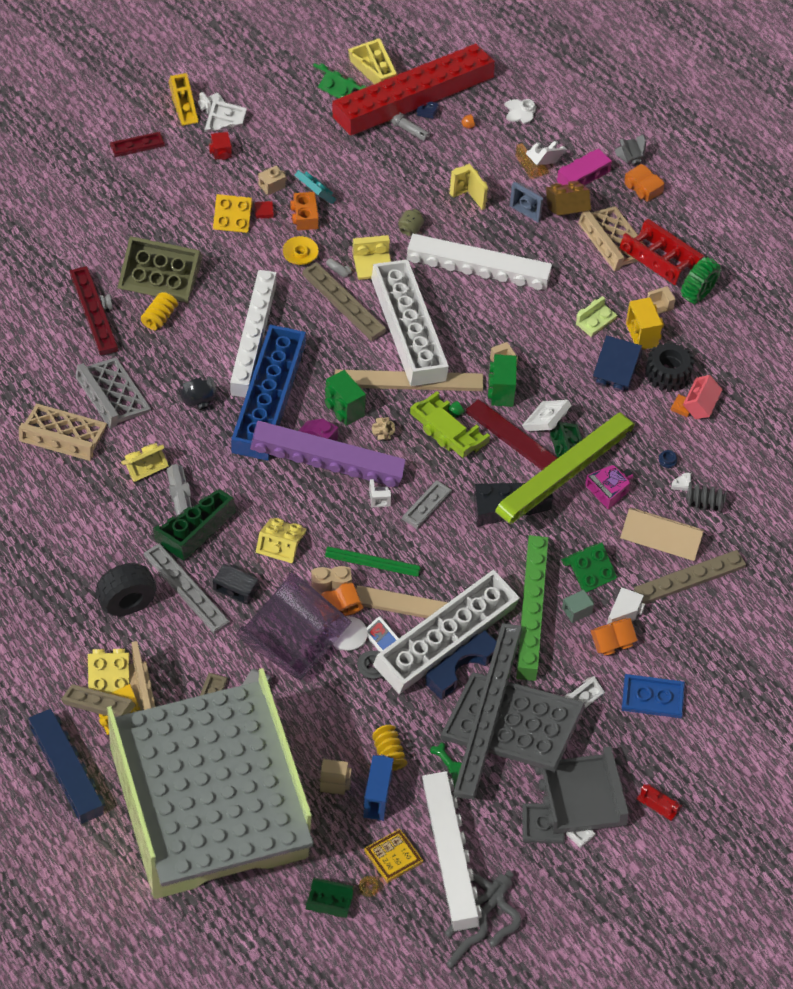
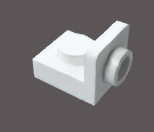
[198,92,225,114]

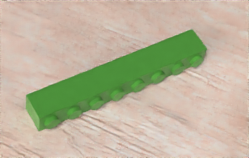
[516,535,548,681]

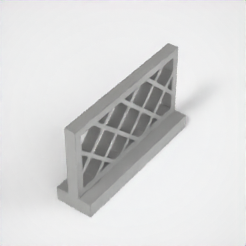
[76,357,151,429]

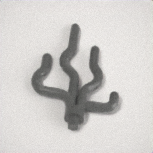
[445,870,521,968]

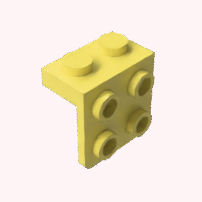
[449,164,488,210]
[88,649,130,694]

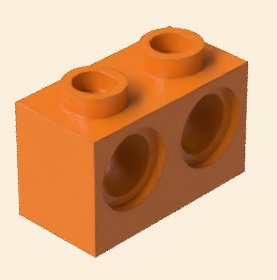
[290,192,318,230]

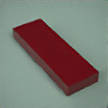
[110,131,165,158]

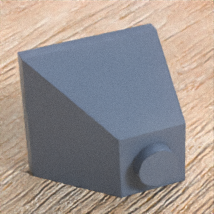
[510,182,543,223]

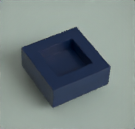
[417,102,439,119]

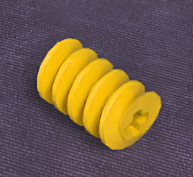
[141,292,178,331]
[372,725,408,771]

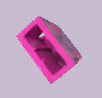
[585,465,633,509]

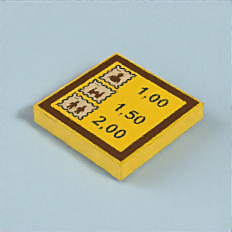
[364,829,423,883]

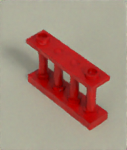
[619,219,704,285]

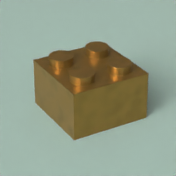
[546,181,591,215]

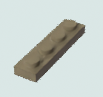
[61,684,135,717]

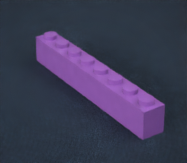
[250,421,405,487]

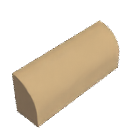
[620,507,705,561]

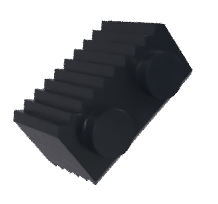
[213,564,259,605]

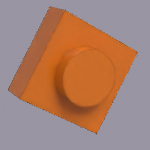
[671,394,690,417]

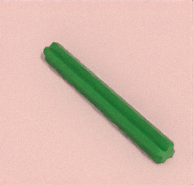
[325,546,420,577]

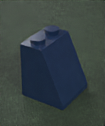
[593,335,642,392]

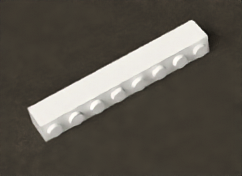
[407,234,552,290]
[230,270,276,397]
[422,771,482,931]

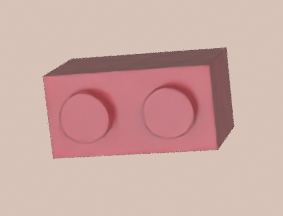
[683,375,722,419]

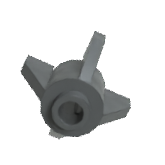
[615,134,647,166]

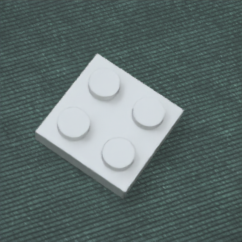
[522,400,572,431]

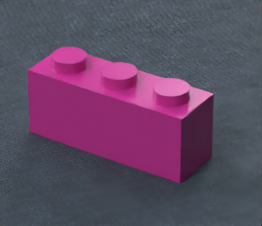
[557,148,612,186]

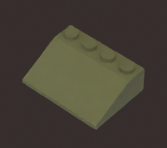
[117,236,203,303]

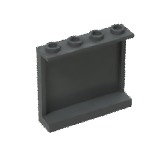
[535,746,629,834]

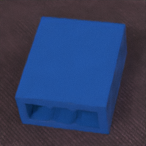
[363,755,393,821]

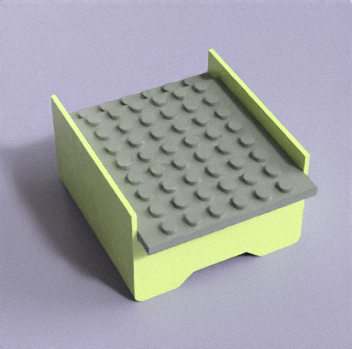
[107,668,313,899]

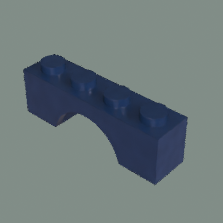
[425,630,497,700]

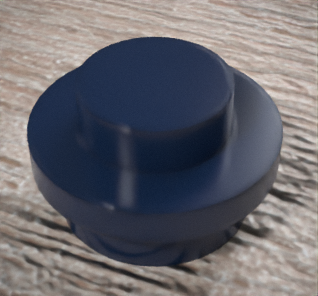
[658,450,678,468]

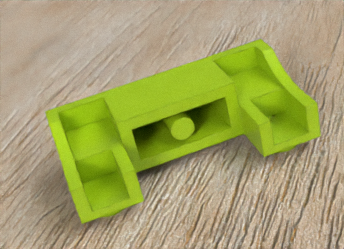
[410,391,490,458]

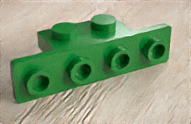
[313,63,366,99]

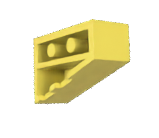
[348,38,397,84]

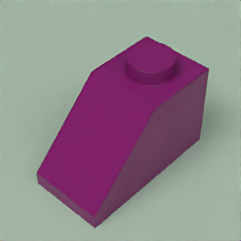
[298,418,338,441]

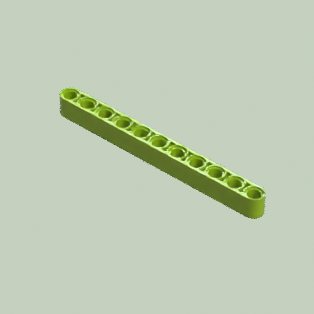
[495,412,635,524]

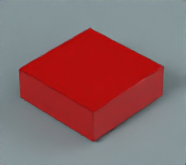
[255,201,274,219]

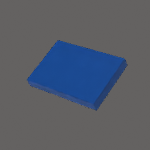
[621,674,685,719]

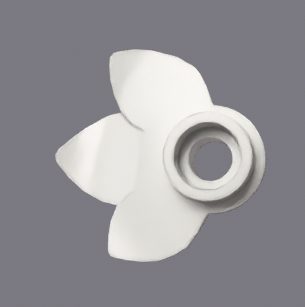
[504,99,536,124]

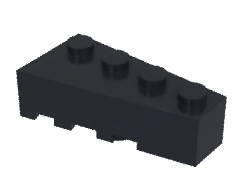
[474,483,553,527]

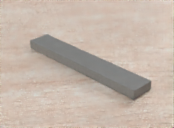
[144,543,230,634]

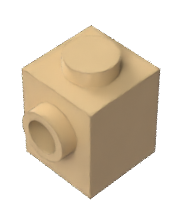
[258,166,287,195]

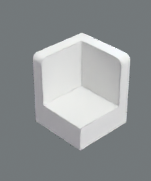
[369,479,391,507]

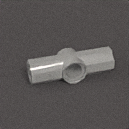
[167,464,192,517]

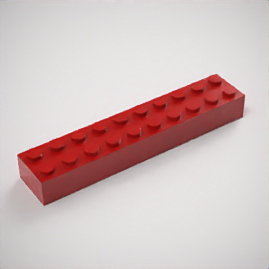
[332,43,495,136]

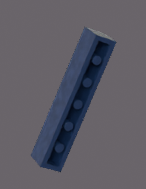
[28,708,106,824]

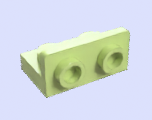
[576,296,617,337]

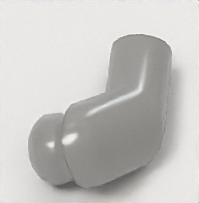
[326,258,352,277]

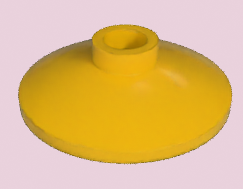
[283,236,318,265]

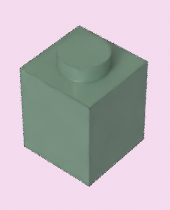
[562,590,594,623]

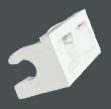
[526,141,566,165]

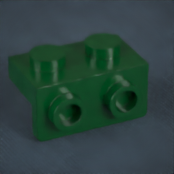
[305,878,354,918]

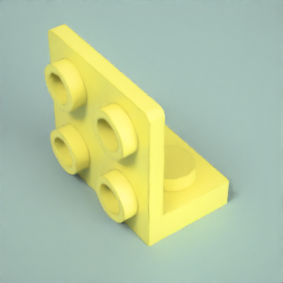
[352,235,391,280]
[255,518,307,563]

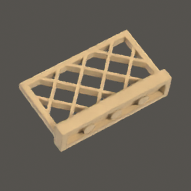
[578,206,646,271]
[19,403,107,461]
[129,641,155,711]

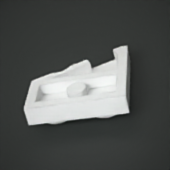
[205,100,247,132]

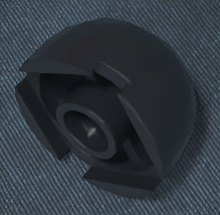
[178,376,217,410]

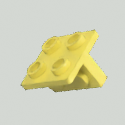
[121,443,169,482]

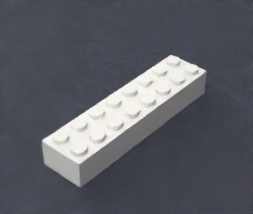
[371,259,449,386]
[373,569,520,694]

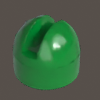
[448,401,464,417]

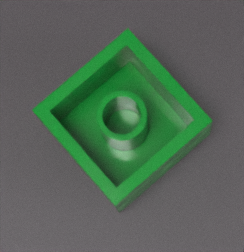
[488,354,517,407]
[324,369,366,426]

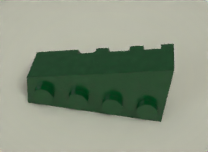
[153,489,236,561]

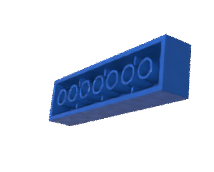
[231,325,306,461]

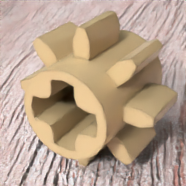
[372,417,395,440]

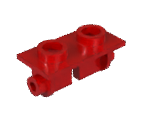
[636,784,682,821]

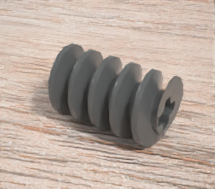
[686,482,727,512]

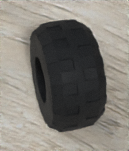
[95,563,157,617]

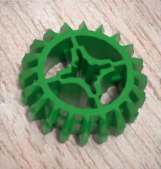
[681,257,721,305]

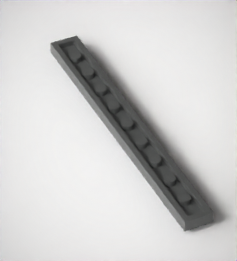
[453,623,522,800]

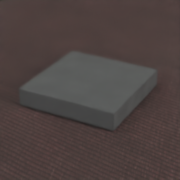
[522,803,564,844]

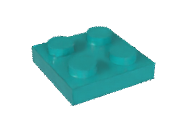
[295,170,337,204]

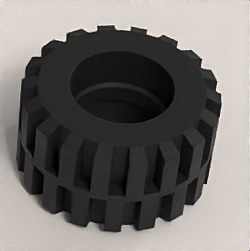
[645,342,694,392]

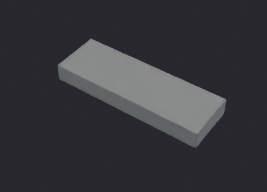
[402,480,452,529]

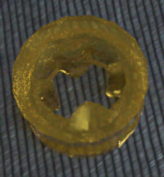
[359,876,378,897]

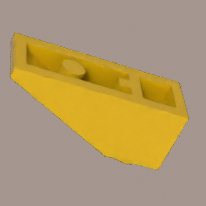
[168,73,198,126]

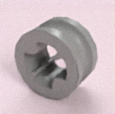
[100,294,112,311]

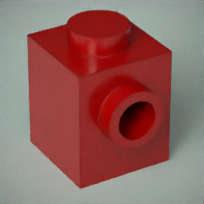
[209,132,232,160]

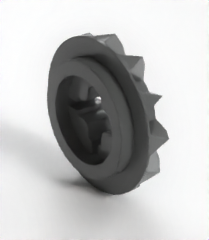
[357,651,383,681]

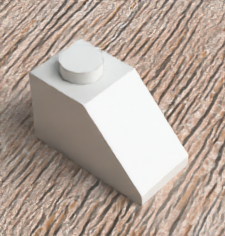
[607,587,645,624]

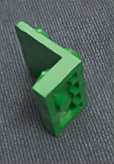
[561,542,617,592]

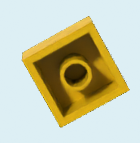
[626,297,664,350]

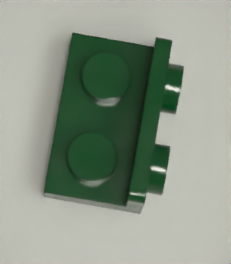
[550,422,582,458]

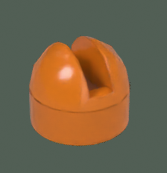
[462,114,475,129]

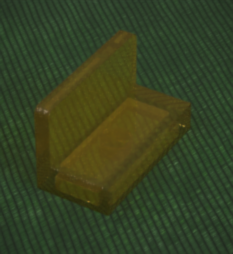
[515,143,549,179]

